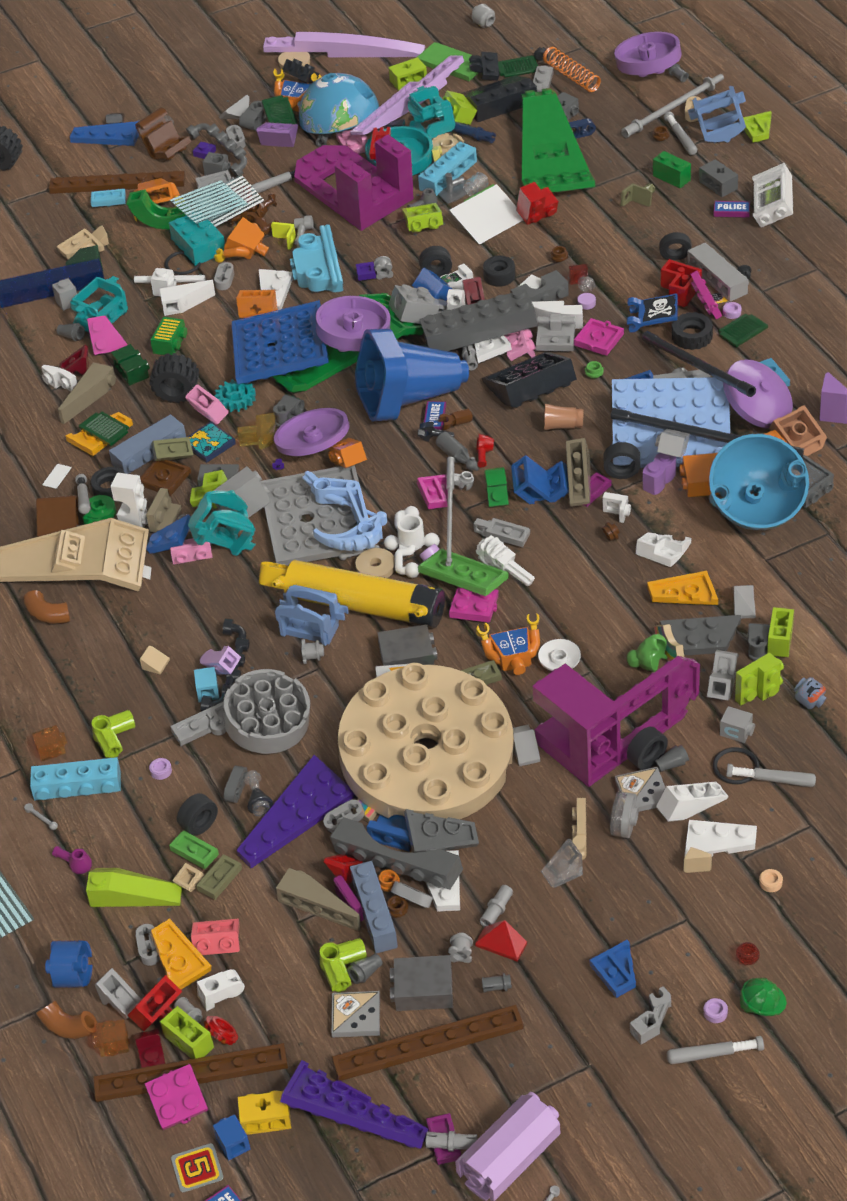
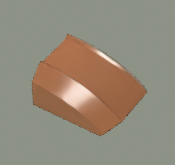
[769,405,827,456]

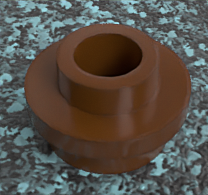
[652,126,669,141]
[550,246,568,262]
[602,522,620,541]
[386,896,409,918]

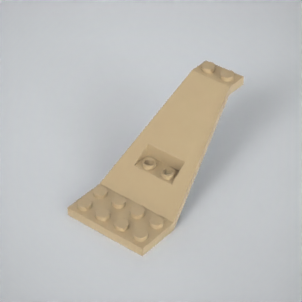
[0,518,149,591]

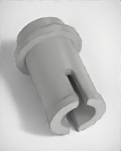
[174,997,202,1023]

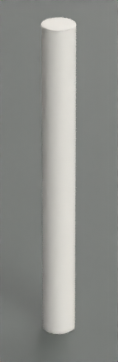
[134,275,205,283]

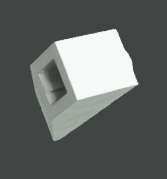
[160,280,215,316]
[656,782,728,821]

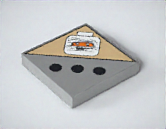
[615,767,665,812]
[332,991,380,1038]

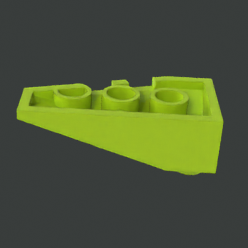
[86,868,182,907]

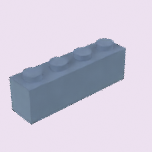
[109,414,186,474]
[350,861,398,954]

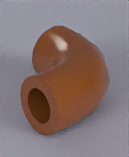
[24,590,70,624]
[36,1000,98,1039]

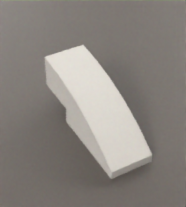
[532,301,583,329]

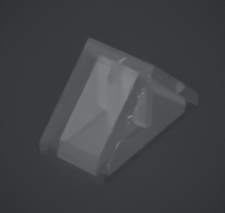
[541,839,583,888]

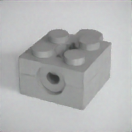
[389,285,447,324]

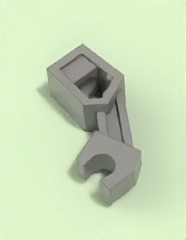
[630,987,671,1044]

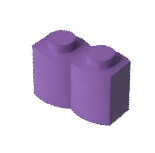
[643,453,676,495]

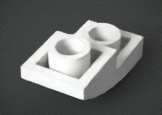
[42,365,77,392]

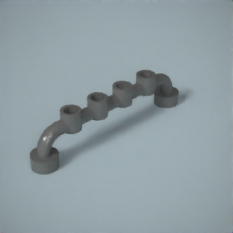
[186,123,247,178]

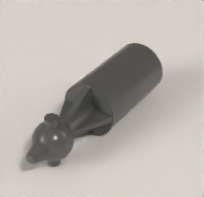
[436,432,479,472]

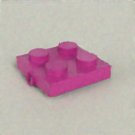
[691,271,722,319]
[574,318,624,356]
[449,587,499,623]
[145,1064,209,1130]

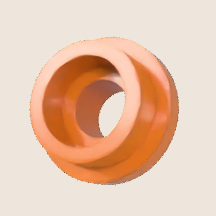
[378,870,400,891]

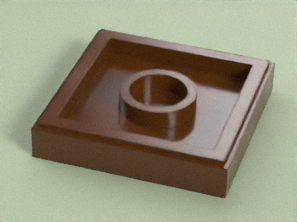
[140,460,191,497]

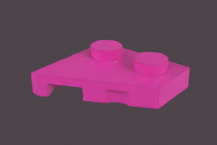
[87,316,128,355]
[417,474,448,509]

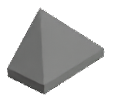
[218,95,249,119]
[732,585,756,618]

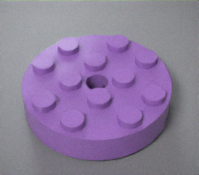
[614,32,682,77]
[316,296,390,352]

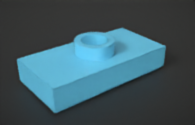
[91,189,126,207]

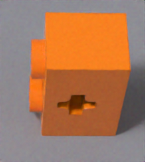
[236,290,278,318]
[328,438,367,468]

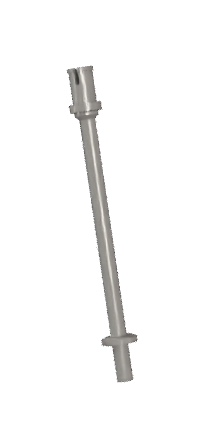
[621,74,724,138]

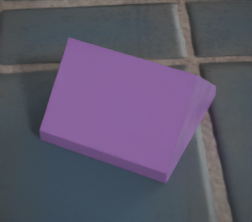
[257,122,298,147]
[820,372,847,424]

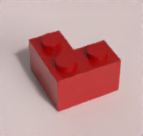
[516,182,559,225]
[661,259,702,307]

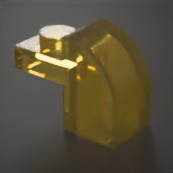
[237,413,277,449]

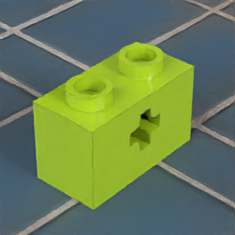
[389,57,427,90]
[442,91,477,125]
[767,607,794,657]
[160,1006,214,1059]

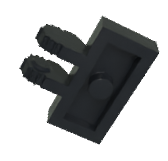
[469,52,499,81]

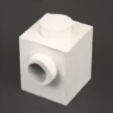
[151,268,177,297]

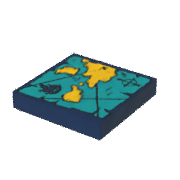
[188,422,236,463]

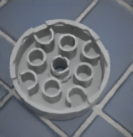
[224,669,310,754]

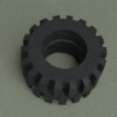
[0,126,23,171]
[149,353,199,403]

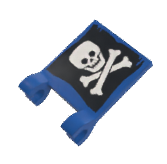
[627,294,678,332]

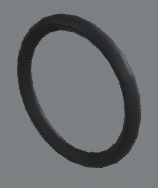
[164,251,201,275]
[713,747,760,784]

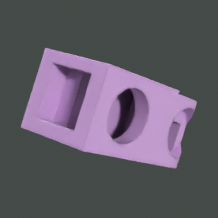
[200,646,241,674]

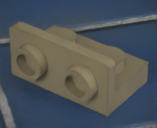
[146,488,181,532]

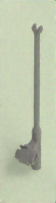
[446,457,474,566]

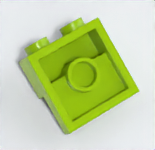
[402,203,443,232]
[735,652,784,706]

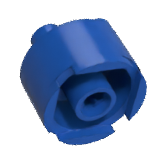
[45,940,93,988]

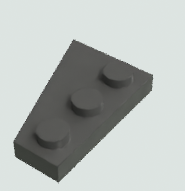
[404,809,479,853]

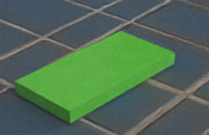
[416,42,479,81]
[418,548,508,596]

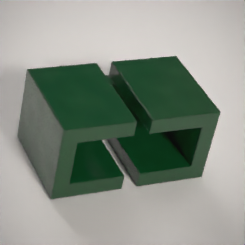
[111,344,150,386]

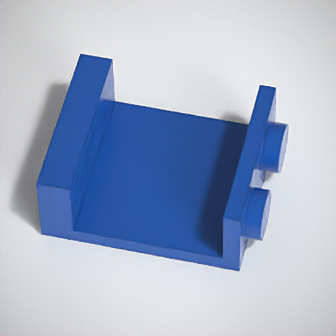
[367,815,411,851]

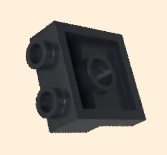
[282,58,320,84]

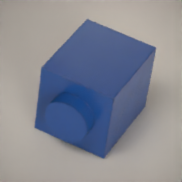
[213,1114,251,1161]

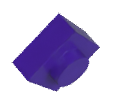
[193,142,216,159]
[356,262,376,281]

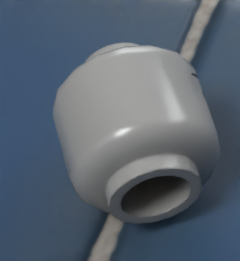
[472,4,495,28]

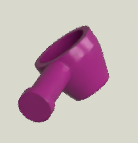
[52,846,92,874]

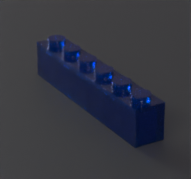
[0,259,104,308]

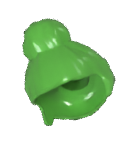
[626,634,668,672]

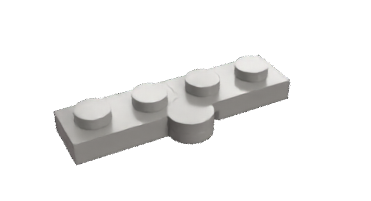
[170,702,226,746]

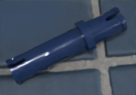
[452,122,496,143]

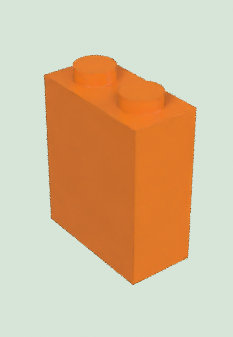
[679,453,719,497]

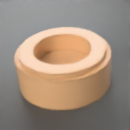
[759,869,783,892]

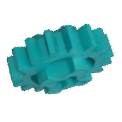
[215,379,256,412]

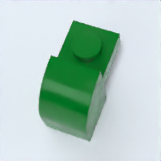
[484,467,509,508]

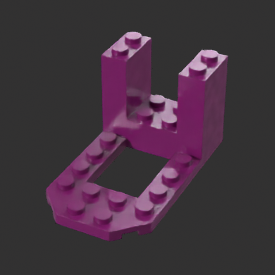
[294,135,414,231]
[532,656,700,787]

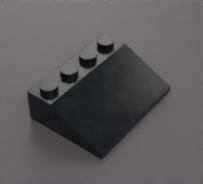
[460,75,537,122]
[482,352,577,408]

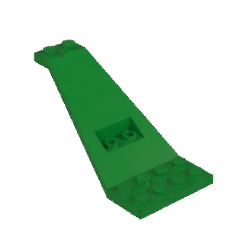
[521,88,595,192]
[272,293,423,393]

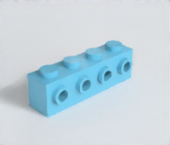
[418,142,477,196]
[30,757,121,800]

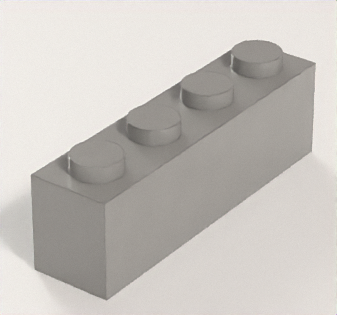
[687,243,749,302]

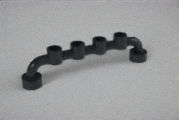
[200,618,250,712]

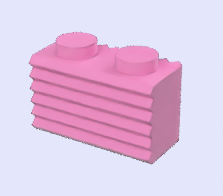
[185,385,228,425]

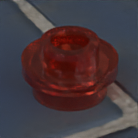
[736,942,760,965]

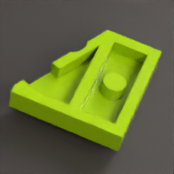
[743,111,772,142]

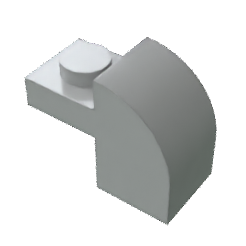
[707,650,738,700]

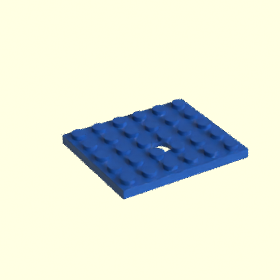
[232,300,329,384]

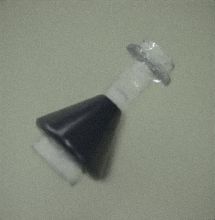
[244,770,273,816]

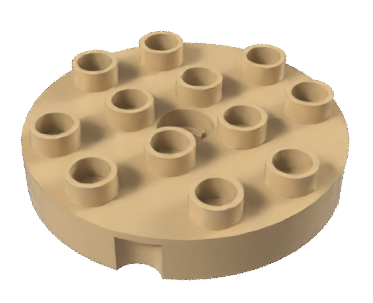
[338,663,514,819]

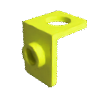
[271,222,296,250]

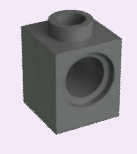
[203,152,231,176]

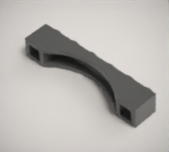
[330,817,463,890]

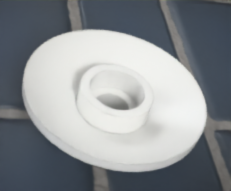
[538,639,581,671]

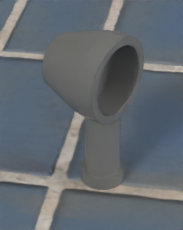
[407,188,438,208]

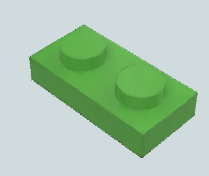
[169,830,219,869]

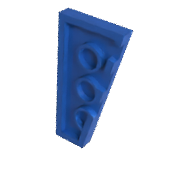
[70,121,139,146]

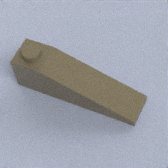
[58,362,116,424]
[566,438,590,506]
[276,868,361,931]

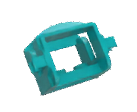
[408,86,456,139]
[70,276,128,333]
[188,490,256,556]

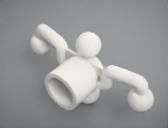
[384,506,440,578]

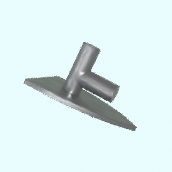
[438,173,474,204]

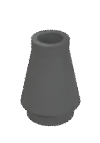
[57,323,85,341]
[655,745,689,772]
[347,954,383,984]

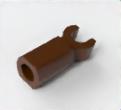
[438,408,473,430]

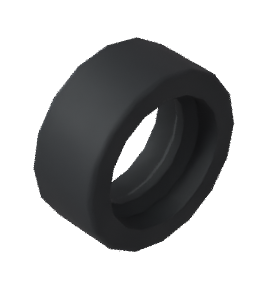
[603,442,641,479]
[90,467,126,500]
[627,727,668,770]

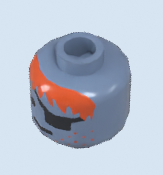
[793,677,827,709]

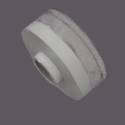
[610,791,639,838]

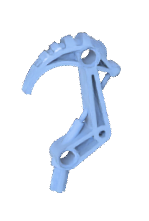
[302,471,387,551]

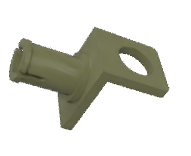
[620,183,655,207]

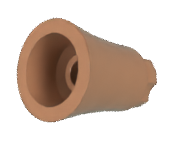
[544,404,583,430]

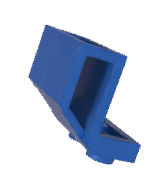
[511,455,569,504]

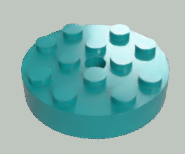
[365,126,433,177]

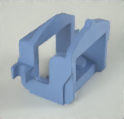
[688,86,746,142]
[275,585,348,646]

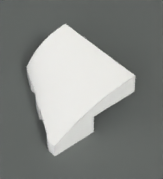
[636,533,692,567]

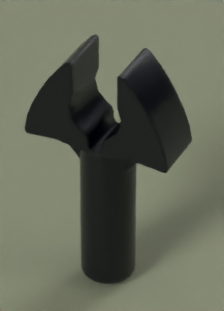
[418,422,455,442]

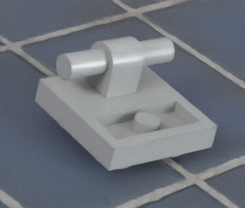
[536,314,575,351]

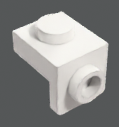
[603,492,631,523]

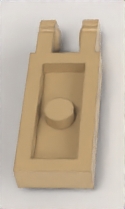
[572,798,587,861]

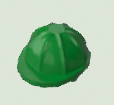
[740,977,787,1016]

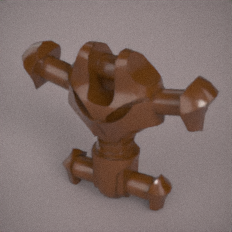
[225,194,279,236]

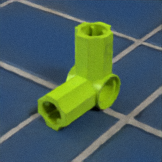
[91,710,135,758]
[320,938,367,992]

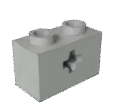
[655,429,690,457]

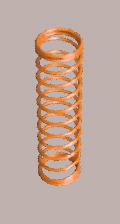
[543,47,601,92]

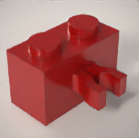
[127,975,182,1031]

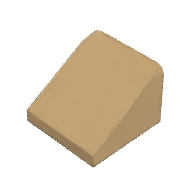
[92,225,109,246]
[140,646,170,674]
[684,847,712,873]
[172,863,205,892]

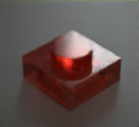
[569,264,588,285]

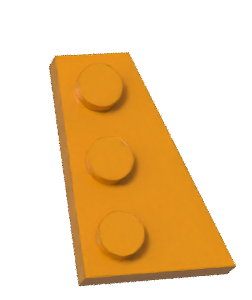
[65,412,133,456]
[647,571,718,605]
[151,919,211,990]

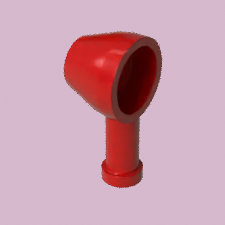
[476,434,494,468]

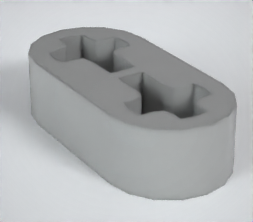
[226,125,246,148]
[214,262,234,290]
[323,800,365,833]
[391,881,433,908]
[136,924,160,966]

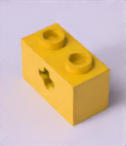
[238,1090,291,1135]

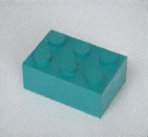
[169,210,225,266]

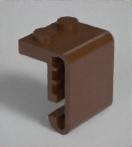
[135,107,191,160]
[36,495,79,537]

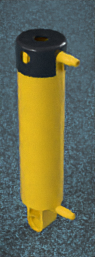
[258,560,445,628]

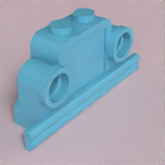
[290,225,343,292]

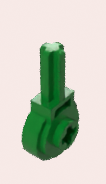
[83,495,117,525]

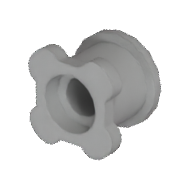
[374,256,393,279]
[302,639,324,664]
[448,933,473,963]

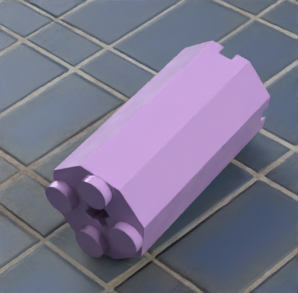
[456,1092,560,1201]

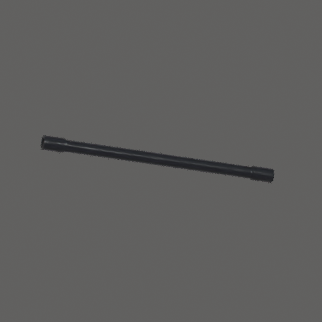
[642,331,756,397]
[611,408,804,458]

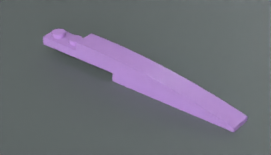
[263,32,425,57]
[350,55,464,135]

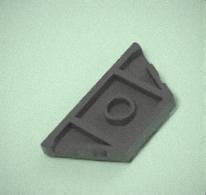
[660,615,741,656]

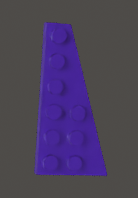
[237,755,355,868]
[280,1060,428,1149]

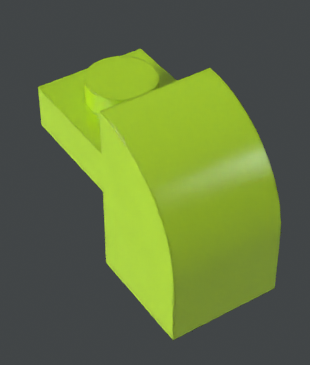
[190,470,227,509]

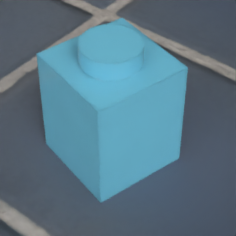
[194,667,220,702]

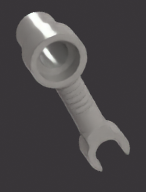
[294,215,314,248]

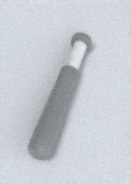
[664,111,697,155]
[726,764,816,787]
[667,1036,764,1064]

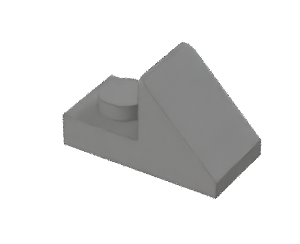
[513,724,540,766]
[95,968,142,1020]

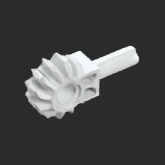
[476,536,535,586]

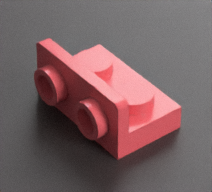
[191,919,240,955]

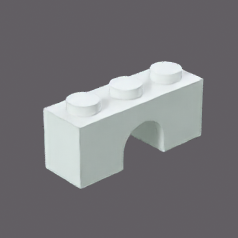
[111,473,148,528]

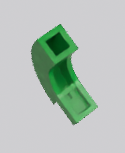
[126,189,191,229]

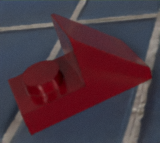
[462,277,485,305]
[59,345,89,375]
[135,1028,166,1068]

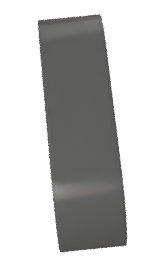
[224,765,248,803]

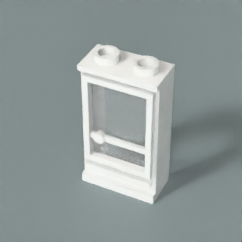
[752,163,793,228]

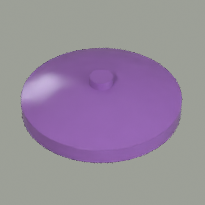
[723,360,793,428]
[274,408,350,456]

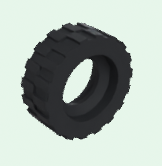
[672,312,713,350]

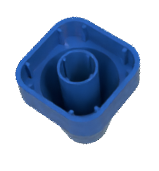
[355,329,469,421]

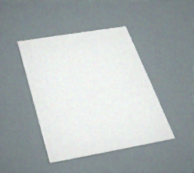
[450,184,523,244]

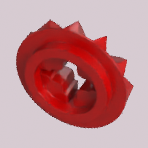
[203,1016,238,1045]

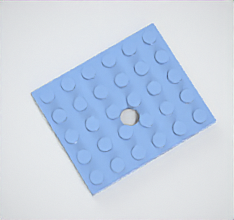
[612,377,730,468]

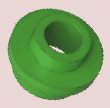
[585,361,604,378]

